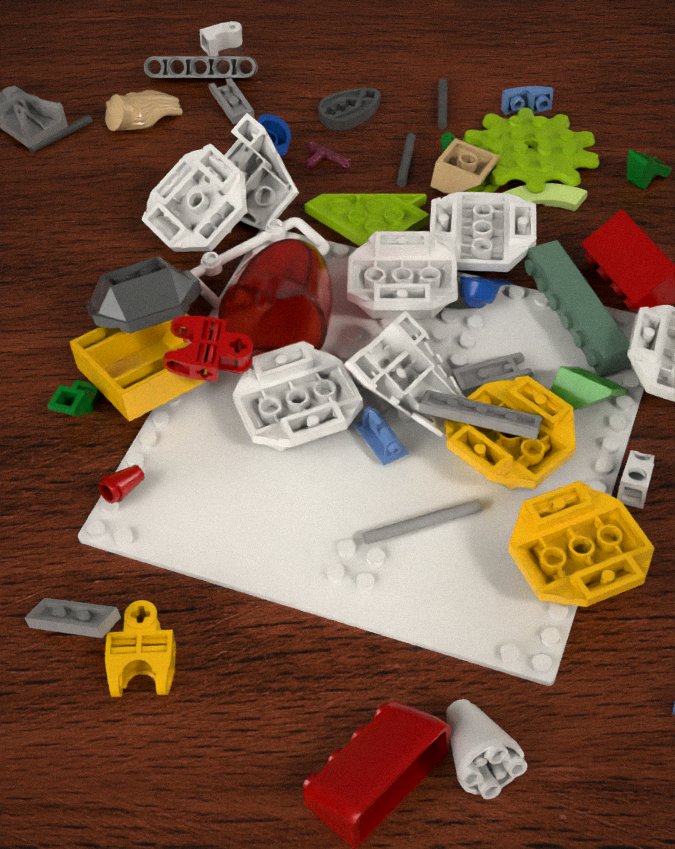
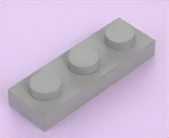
[25,598,121,638]

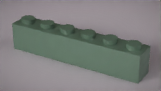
[525,240,631,377]

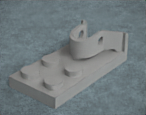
[0,85,68,148]

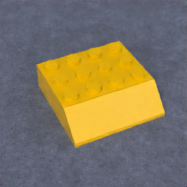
[69,313,212,422]

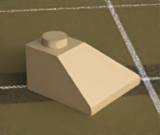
[430,139,500,194]

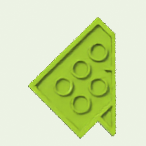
[304,194,430,246]

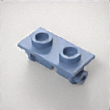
[354,407,409,466]

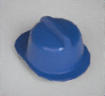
[257,114,291,157]
[457,275,512,309]

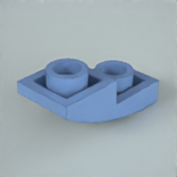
[501,86,554,115]

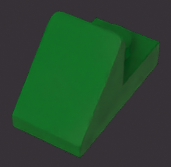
[626,149,672,190]

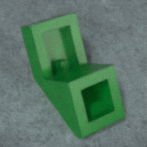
[47,380,102,416]

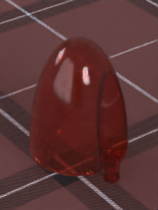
[218,238,333,357]

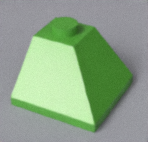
[550,366,629,410]

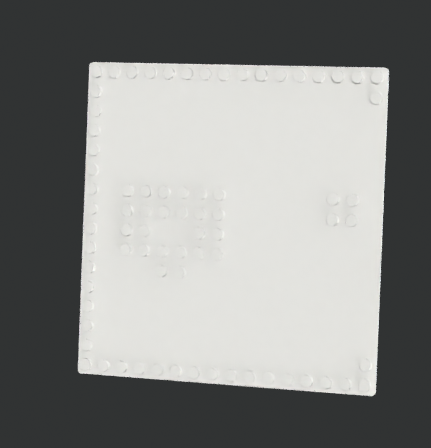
[78,230,644,686]

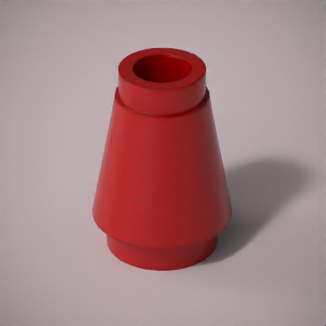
[99,465,145,504]

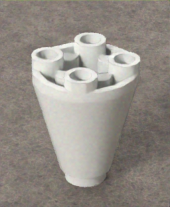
[446,699,527,799]

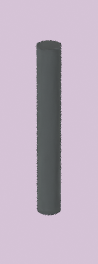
[438,79,448,130]
[28,115,93,153]
[396,133,416,187]

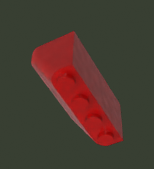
[581,210,675,313]
[303,700,451,849]

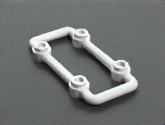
[190,217,329,309]

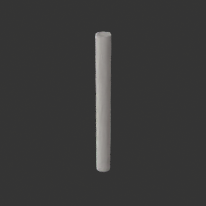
[362,499,482,545]

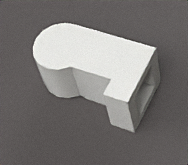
[200,21,243,56]
[617,450,655,509]

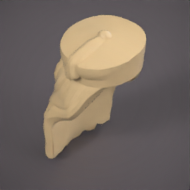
[105,90,183,131]

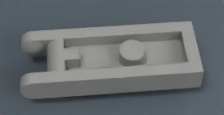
[209,78,255,124]
[451,352,534,396]

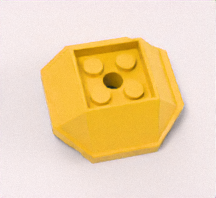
[445,375,576,490]
[508,481,654,607]

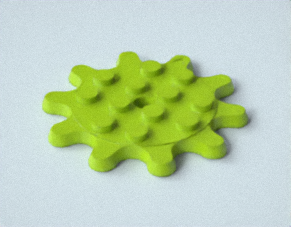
[463,108,600,193]

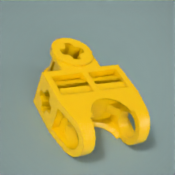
[105,600,176,697]

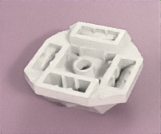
[142,144,247,252]

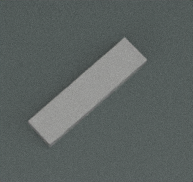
[418,390,543,440]

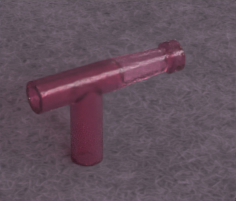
[304,141,352,170]

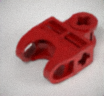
[163,316,253,382]

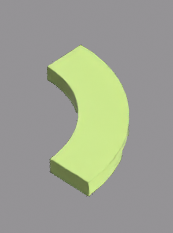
[503,183,587,212]

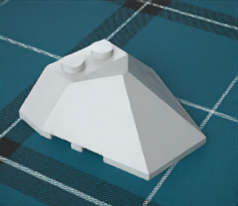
[224,113,299,231]
[344,310,466,437]

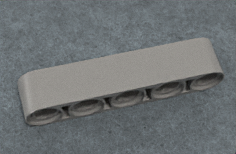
[144,56,258,78]

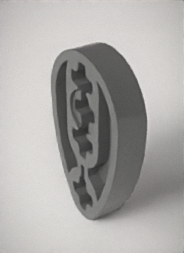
[318,88,380,130]

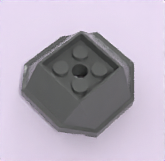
[85,256,202,333]

